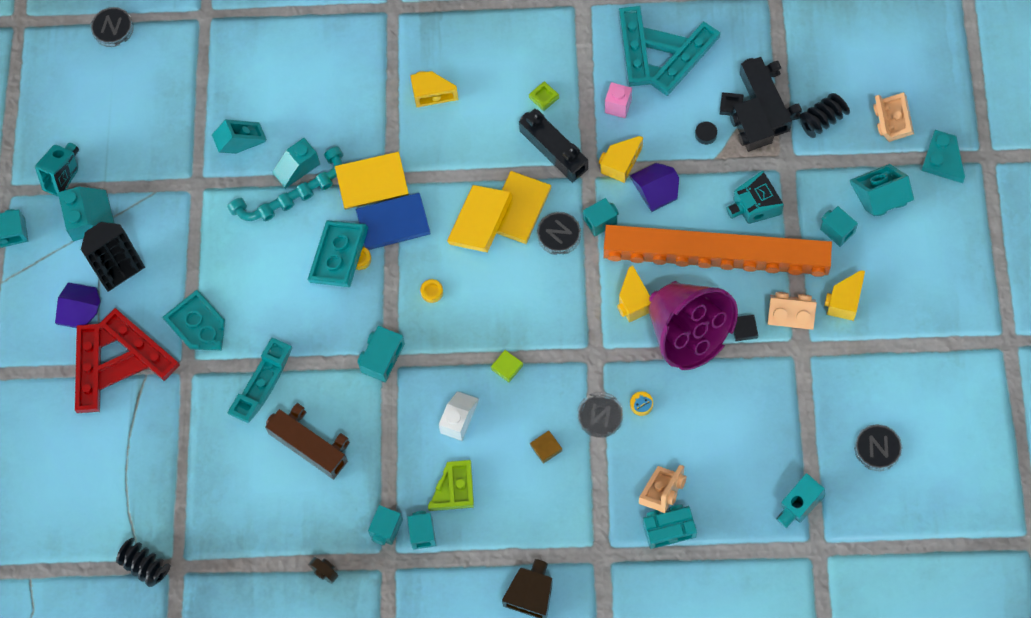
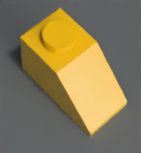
[410,71,459,108]
[599,136,643,183]
[617,266,651,323]
[824,270,865,321]

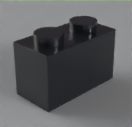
[730,97,775,152]

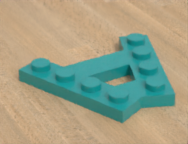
[619,6,720,96]

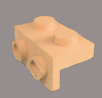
[873,92,914,142]
[767,292,817,330]
[639,465,687,513]

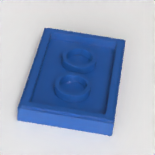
[356,193,431,250]

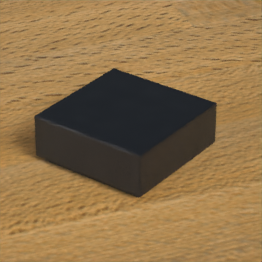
[719,92,744,116]
[733,315,758,342]

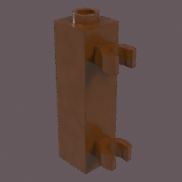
[265,403,350,480]

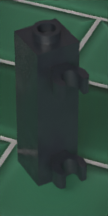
[740,57,802,137]
[519,109,589,183]

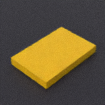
[335,152,409,210]
[496,171,551,244]
[447,185,513,253]

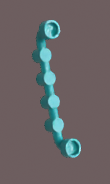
[227,146,343,221]

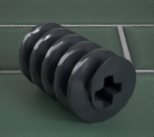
[800,93,850,138]
[116,538,171,587]

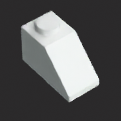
[439,391,479,441]

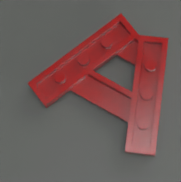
[75,308,180,413]

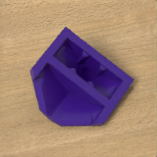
[630,163,679,212]
[55,283,101,328]

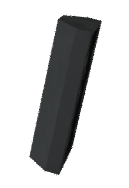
[80,222,145,292]

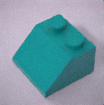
[850,164,914,216]
[58,186,114,242]

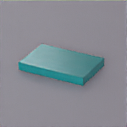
[307,220,368,287]

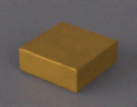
[530,431,562,464]

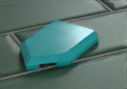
[162,290,225,351]

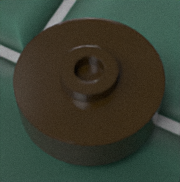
[308,557,338,584]

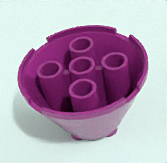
[649,281,738,370]

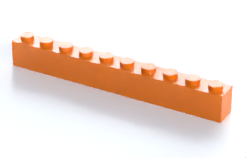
[604,225,832,277]

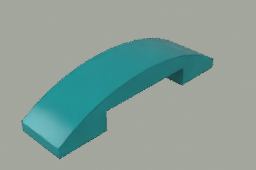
[227,338,292,423]

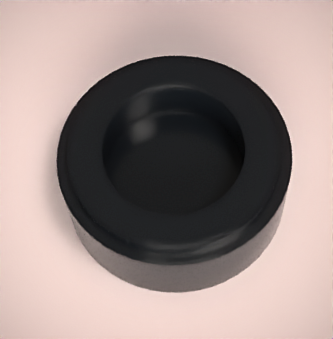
[695,122,717,145]

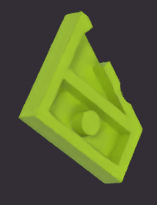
[428,460,474,511]

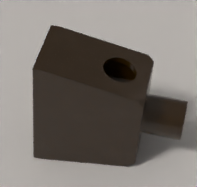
[502,559,553,618]

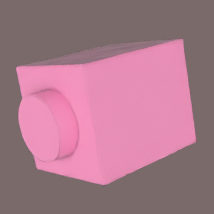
[605,82,632,119]

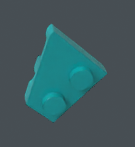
[921,130,965,183]

